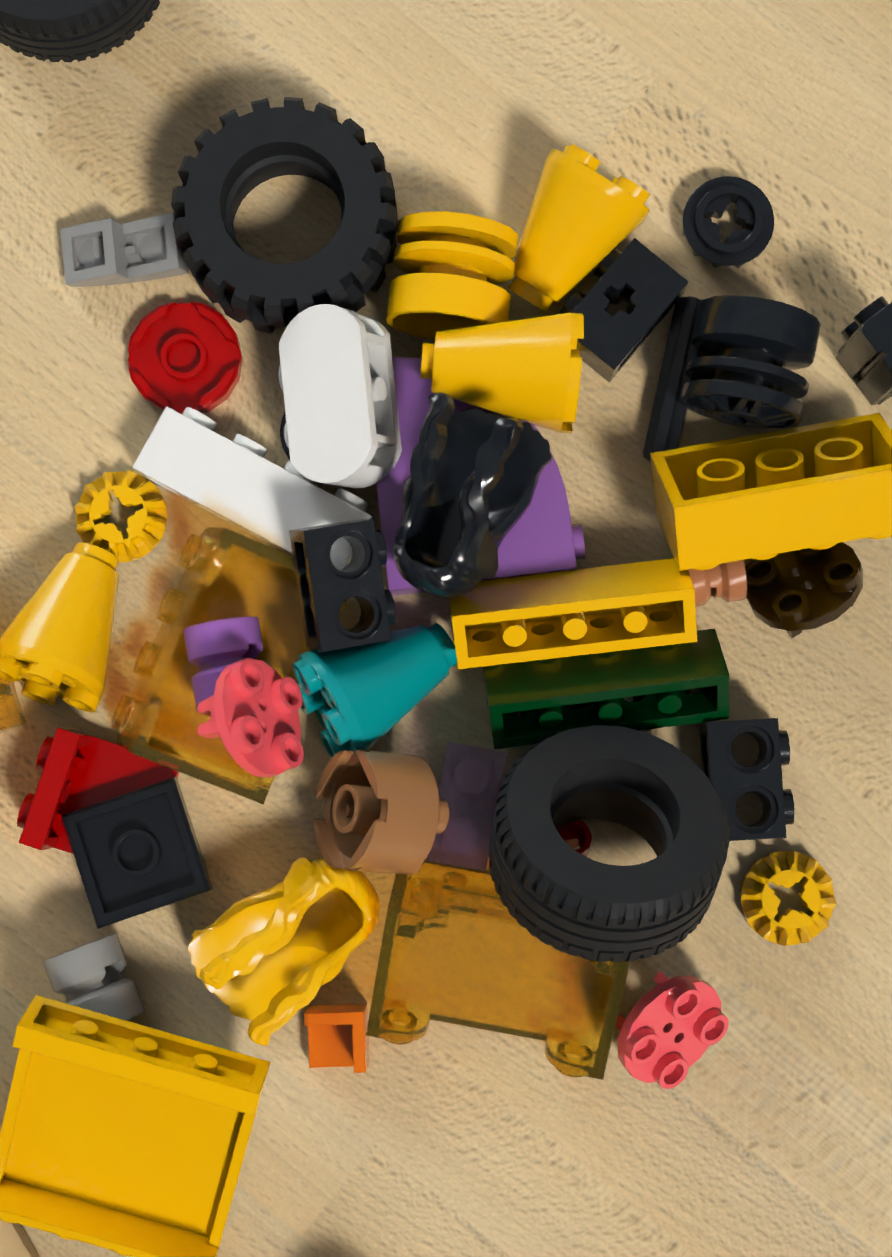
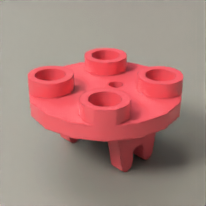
[197,658,304,778]
[612,971,729,1089]

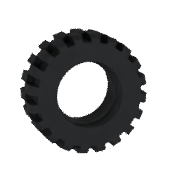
[171,97,398,334]

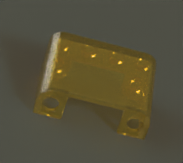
[111,527,348,804]

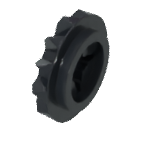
[682,176,774,268]

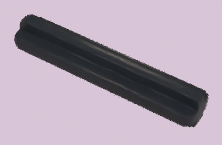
[643,296,702,462]

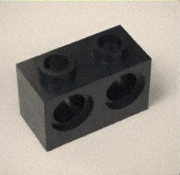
[289,520,396,652]
[699,718,794,841]

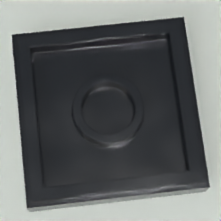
[61,777,213,929]

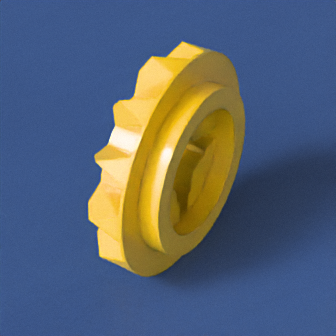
[74,470,167,562]
[741,851,837,946]

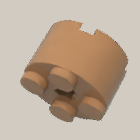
[314,749,449,875]

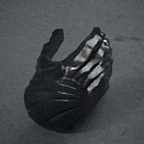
[393,392,553,598]

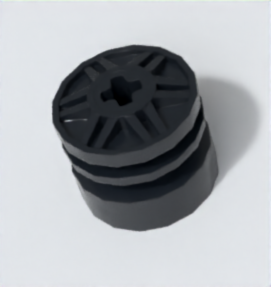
[679,295,821,428]

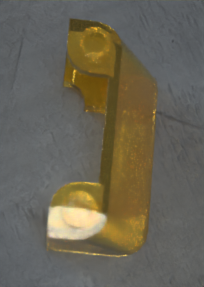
[366,858,630,1080]

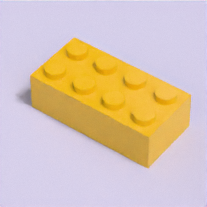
[650,413,892,571]

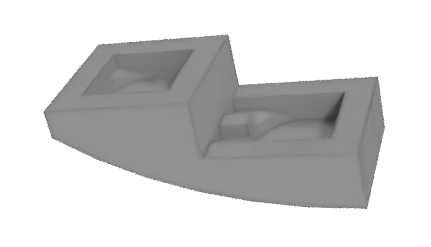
[60,212,189,287]

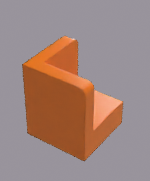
[304,1003,369,1073]

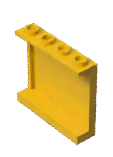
[0,995,271,1257]

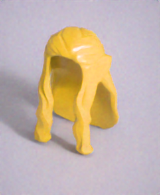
[188,857,380,1046]

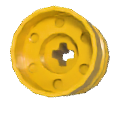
[386,211,518,341]

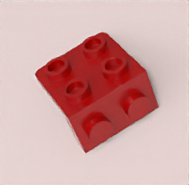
[17,728,179,854]

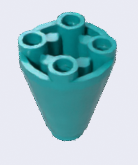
[292,623,457,759]

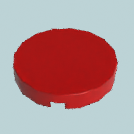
[128,301,243,414]

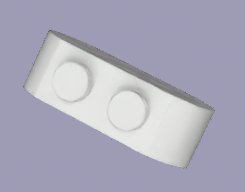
[278,304,402,488]

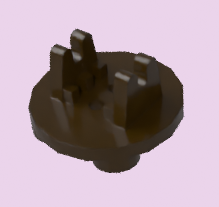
[745,542,863,638]

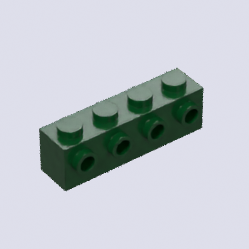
[483,628,729,750]

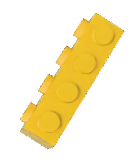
[450,558,697,669]

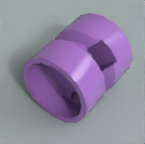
[183,617,263,712]

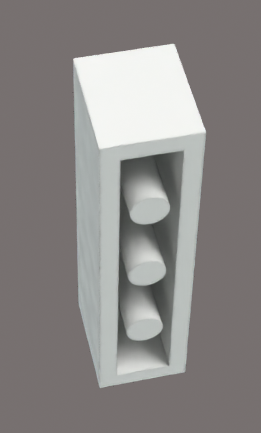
[132,406,374,571]

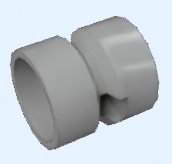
[43,933,145,1020]

